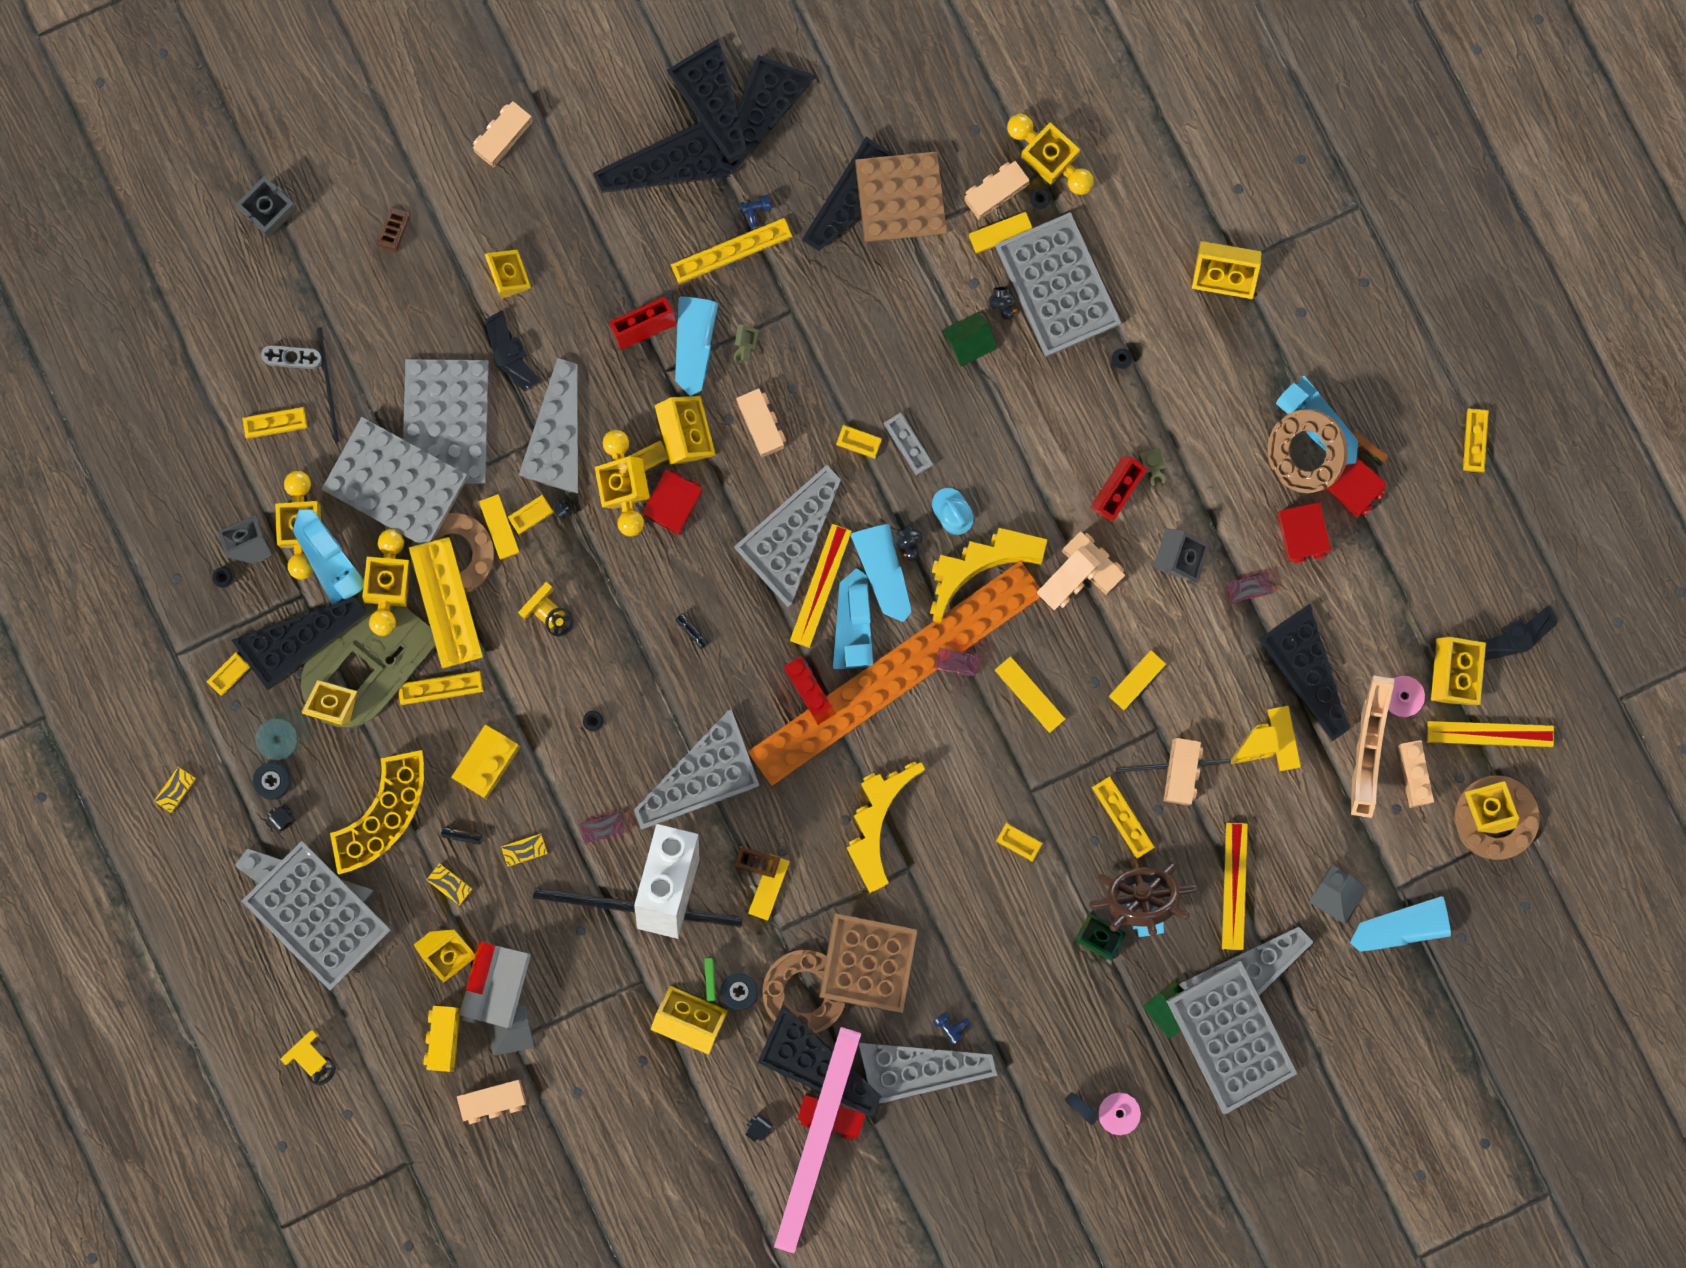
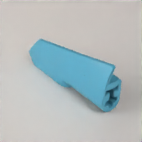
[675,296,718,396]
[1276,376,1358,465]
[293,509,364,605]
[851,524,912,622]
[833,568,873,669]
[1350,897,1451,952]

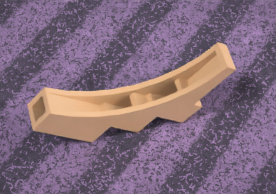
[1351,676,1394,818]

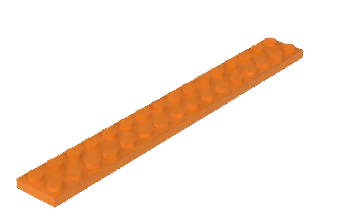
[748,560,1041,786]

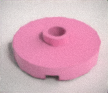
[1388,676,1425,718]
[1098,1093,1141,1135]

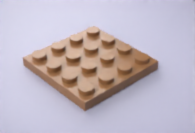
[855,152,947,242]
[819,913,917,1013]

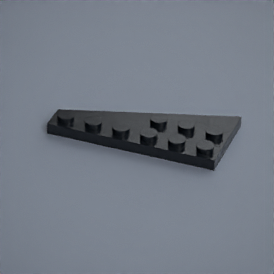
[667,38,747,164]
[716,55,816,173]
[593,122,731,193]
[801,136,896,252]
[231,597,369,690]
[1259,604,1349,742]
[758,1004,882,1117]

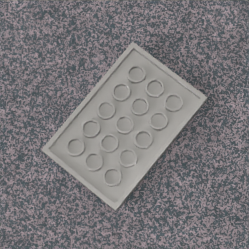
[995,212,1121,358]
[403,359,489,484]
[322,417,469,544]
[242,841,391,991]
[1166,961,1297,1114]

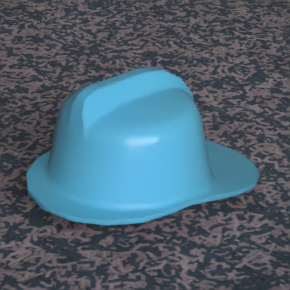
[932,488,974,535]

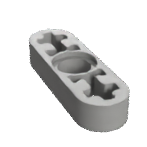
[261,346,322,369]

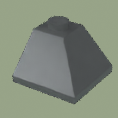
[218,515,272,564]
[1309,865,1366,924]
[487,1006,535,1056]

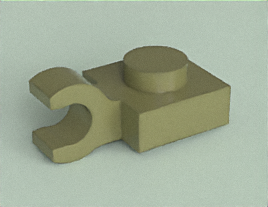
[734,325,758,363]

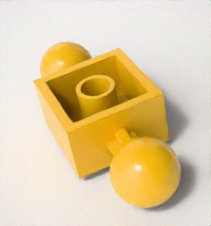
[1007,114,1094,195]
[595,430,650,537]
[275,471,321,580]
[362,529,411,636]

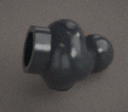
[989,286,1017,320]
[896,524,923,561]

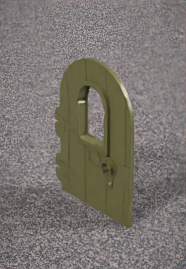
[301,589,436,728]

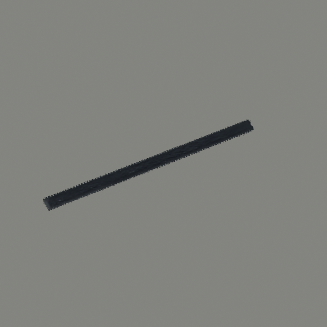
[533,887,743,928]

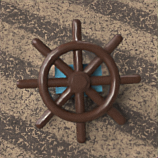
[1089,858,1198,937]

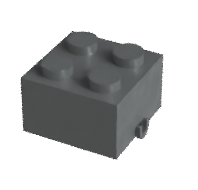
[236,176,297,238]

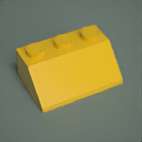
[1192,241,1261,299]
[655,396,716,465]
[1431,637,1486,705]
[1231,723,1279,764]
[451,725,520,800]
[650,986,728,1055]
[424,1006,460,1072]

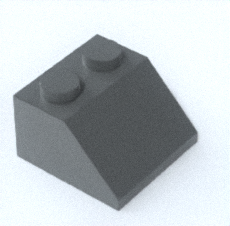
[1154,528,1210,583]

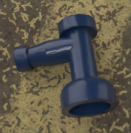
[740,195,772,228]
[932,1012,971,1044]

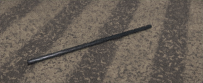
[317,327,339,442]
[1116,759,1231,773]

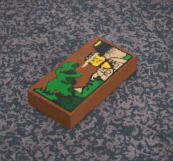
[1353,432,1388,465]

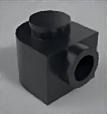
[266,804,295,834]
[745,1114,774,1142]

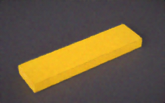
[995,656,1065,733]
[398,671,484,705]
[1092,776,1155,859]

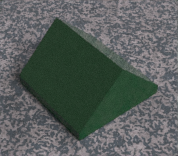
[942,312,998,367]
[1073,913,1126,962]
[1142,980,1184,1039]

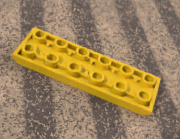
[409,537,483,669]

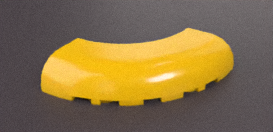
[330,750,424,875]

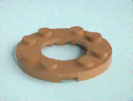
[1267,409,1348,493]
[410,513,494,594]
[1454,776,1540,860]
[763,950,846,1033]

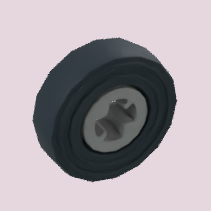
[252,762,291,800]
[720,972,758,1011]
[1065,1092,1099,1125]

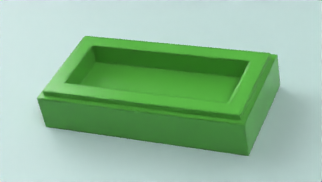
[704,958,716,1001]

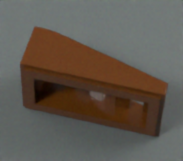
[376,207,410,252]
[734,846,781,878]

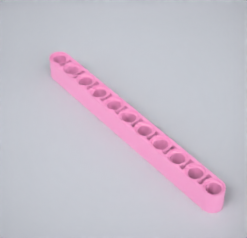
[774,1027,861,1253]

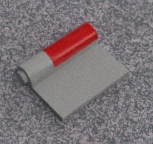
[459,941,531,1029]

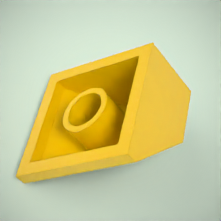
[1464,781,1519,833]
[413,930,475,983]

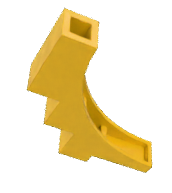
[930,528,1047,623]
[847,761,925,893]

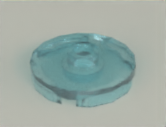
[255,718,298,760]

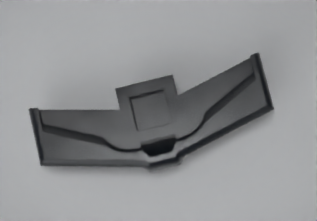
[485,310,543,392]
[1478,605,1557,661]

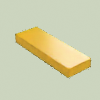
[968,212,1033,254]
[242,407,308,439]
[1463,408,1489,472]
[479,494,520,560]
[1109,650,1166,710]
[1267,706,1301,772]
[748,854,790,921]

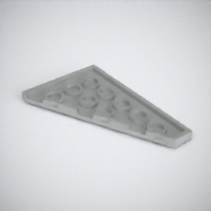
[734,465,841,608]
[634,709,760,830]

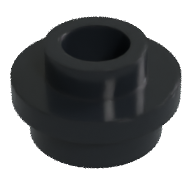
[1030,188,1050,209]
[1112,348,1132,369]
[553,499,572,519]
[212,567,234,588]
[583,711,604,732]

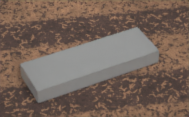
[883,412,934,476]

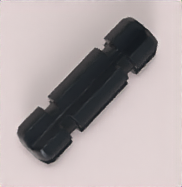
[675,613,709,649]
[441,827,483,845]

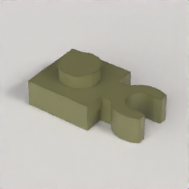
[1139,448,1166,487]

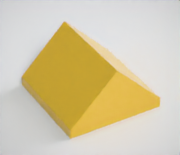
[485,250,531,299]
[302,680,357,725]

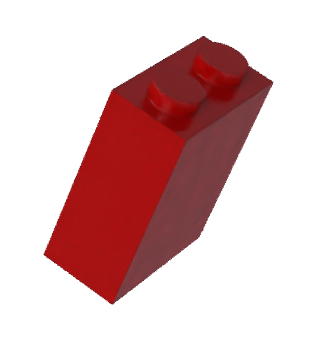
[1325,458,1387,518]
[642,470,703,536]
[1277,502,1331,564]

